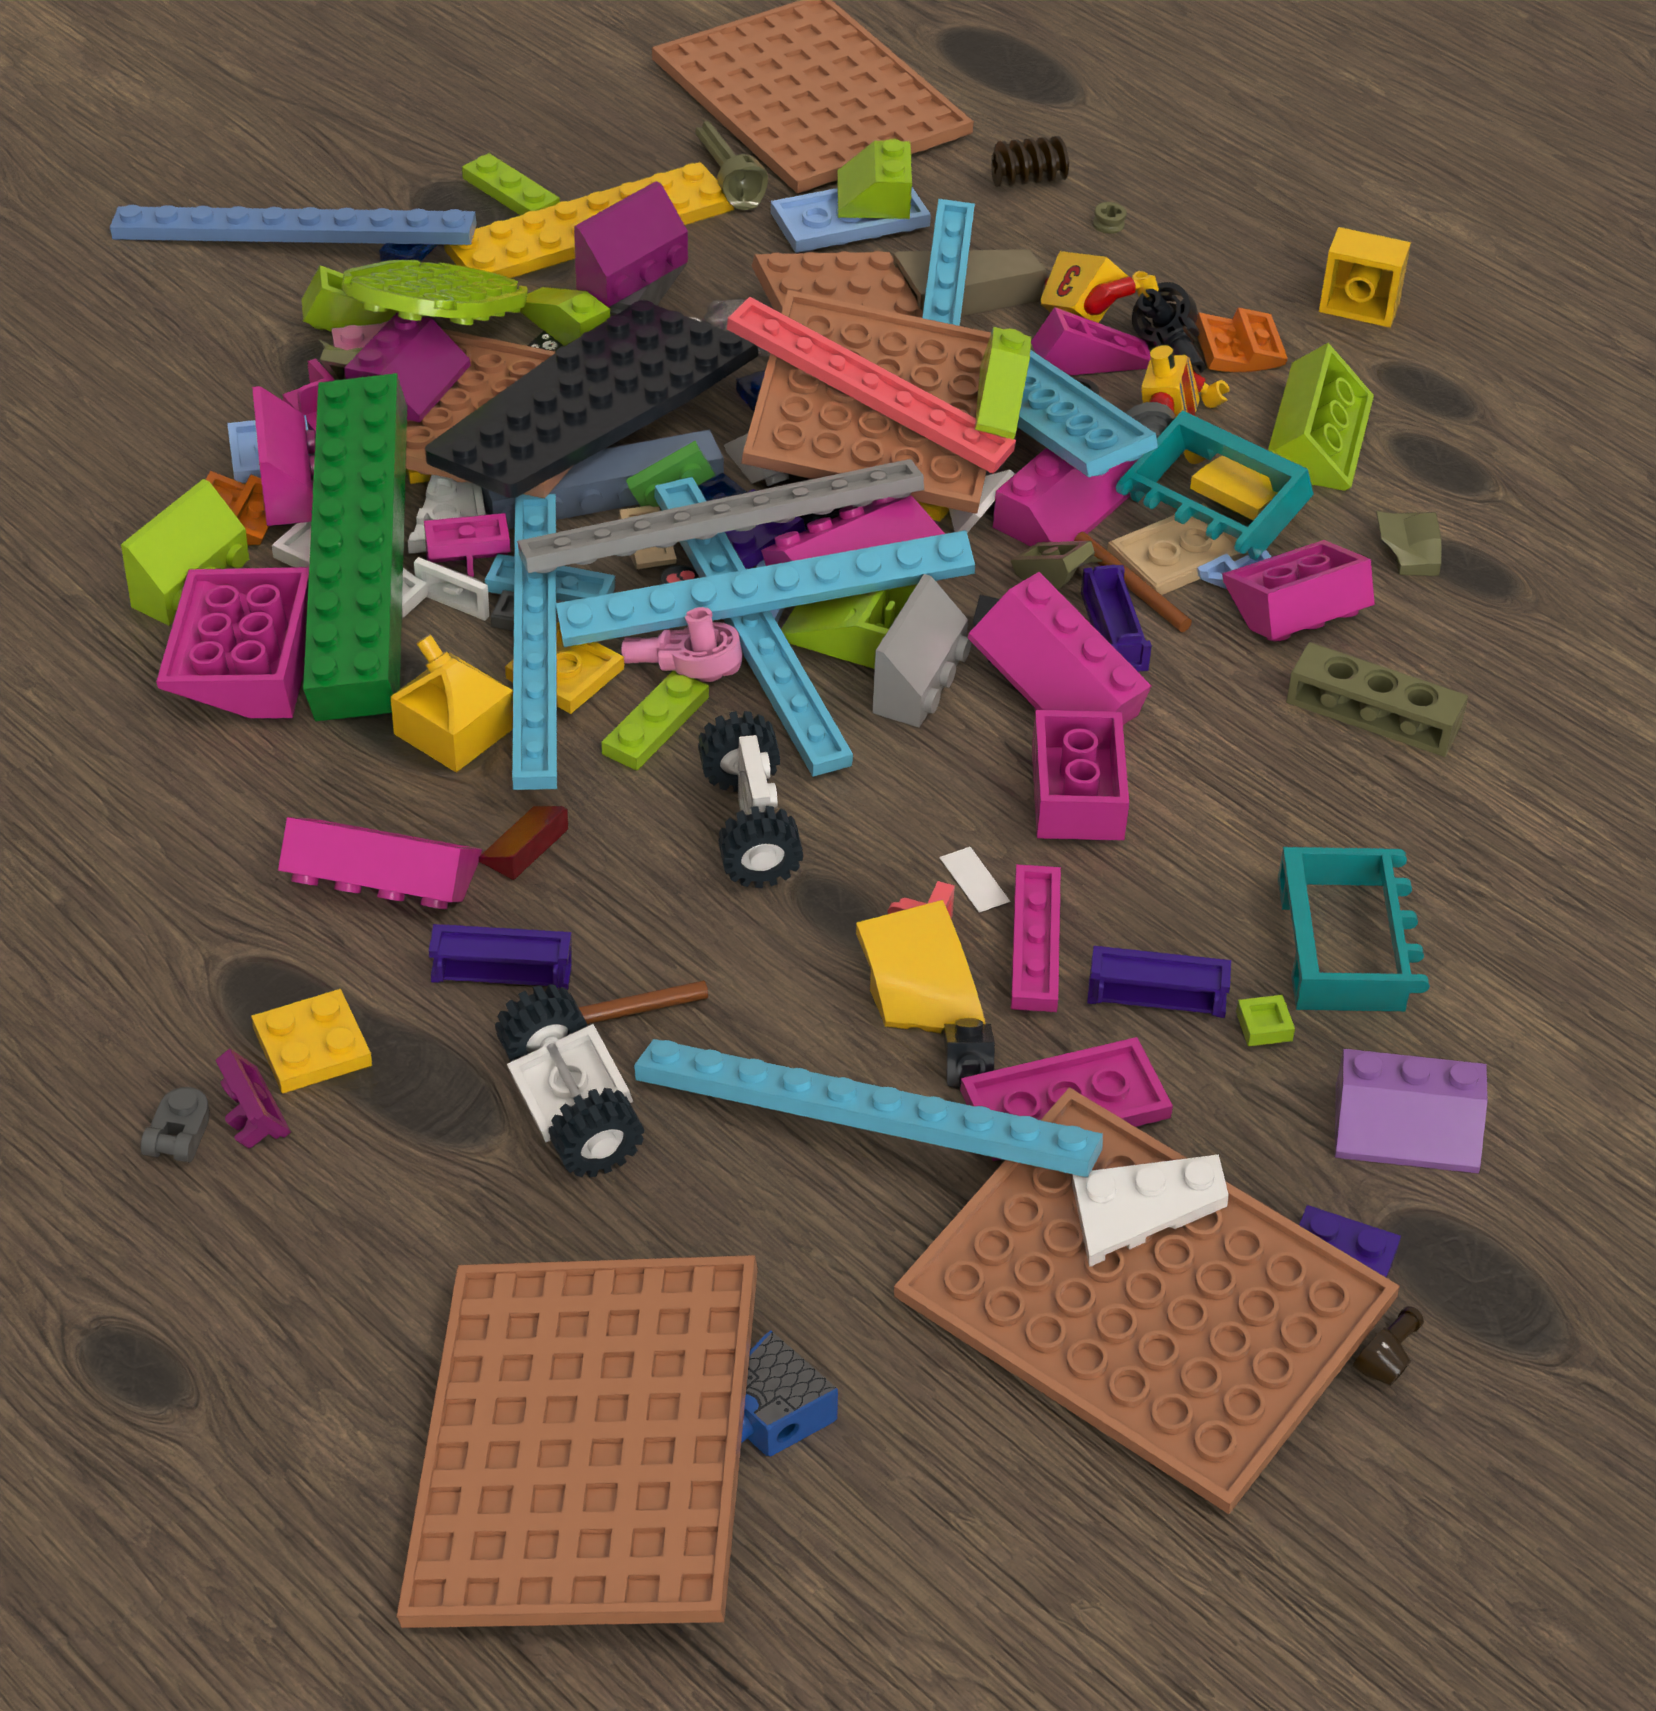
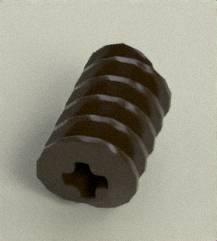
[991,136,1069,187]

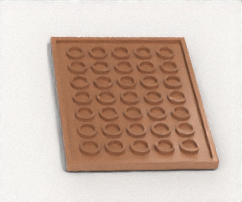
[894,1087,1400,1514]

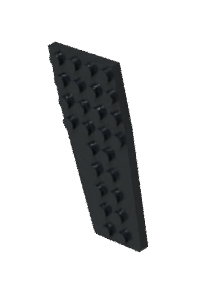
[425,300,759,498]

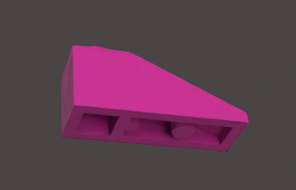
[1031,307,1151,375]

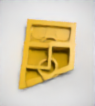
[1190,455,1277,521]
[856,900,986,1033]

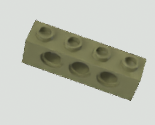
[1286,642,1469,757]

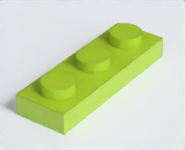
[462,153,560,215]
[601,671,709,771]

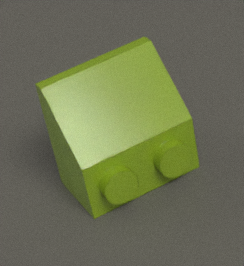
[837,139,912,219]

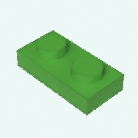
[626,441,716,507]

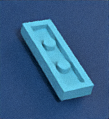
[485,554,615,601]

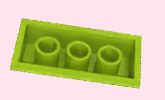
[1268,342,1374,491]

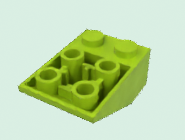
[781,584,917,669]

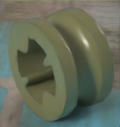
[1093,202,1127,234]

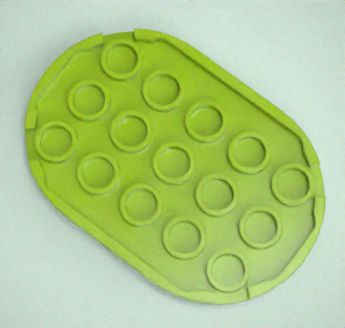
[342,260,528,325]

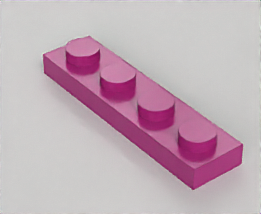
[1011,864,1061,1012]

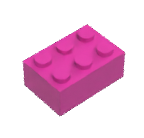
[1032,710,1129,840]

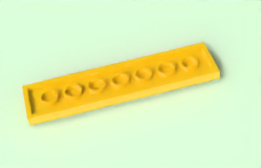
[444,162,734,278]

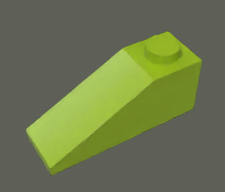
[301,265,425,332]
[520,287,610,347]
[975,327,1031,440]

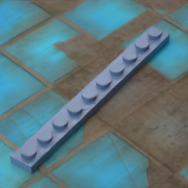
[110,205,477,245]

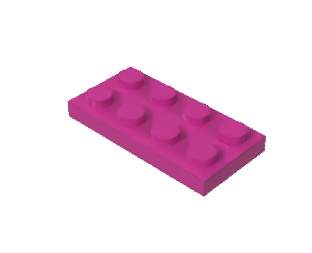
[960,1037,1173,1161]

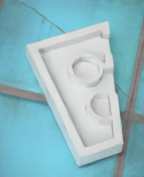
[408,474,486,554]
[1072,1154,1229,1267]

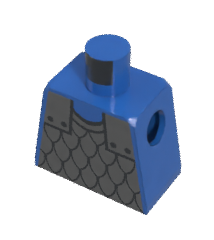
[741,1330,838,1456]

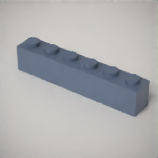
[481,429,724,529]

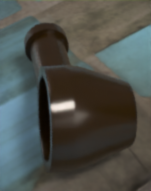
[1353,1306,1424,1386]

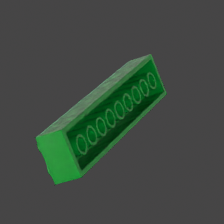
[303,373,407,722]

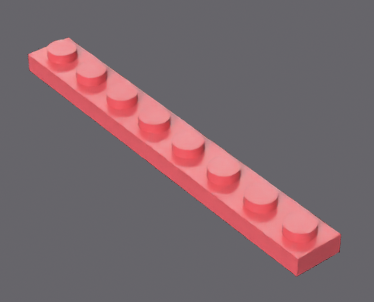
[727,297,1016,474]

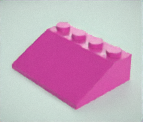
[156,567,309,719]

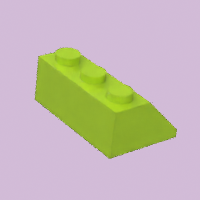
[121,479,249,626]

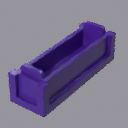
[1081,565,1152,672]
[428,924,572,990]
[1087,946,1231,1018]

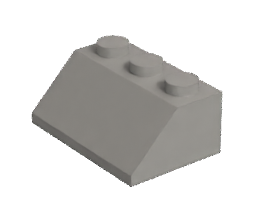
[872,574,972,728]

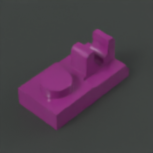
[215,1048,291,1148]

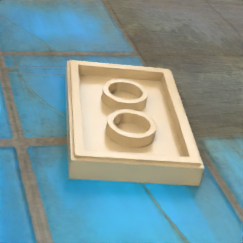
[1107,503,1248,595]

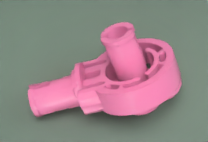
[622,607,742,682]

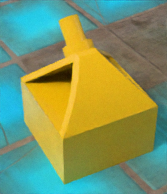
[1319,227,1411,328]
[390,634,513,773]

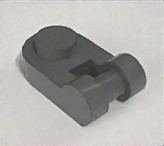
[141,1087,210,1163]

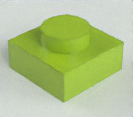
[1236,995,1295,1046]

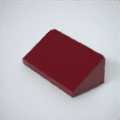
[479,806,568,880]

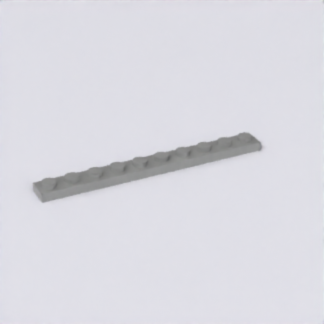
[517,459,924,573]

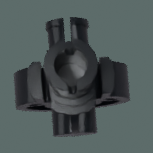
[1132,282,1206,373]

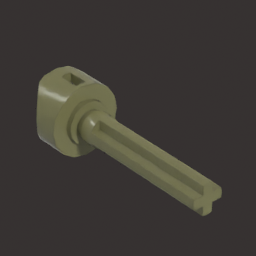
[695,121,768,211]

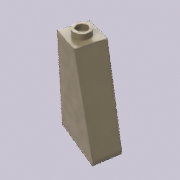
[893,249,1047,316]

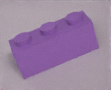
[1335,1049,1488,1174]

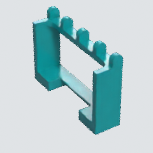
[1116,410,1314,561]
[1278,847,1430,1012]

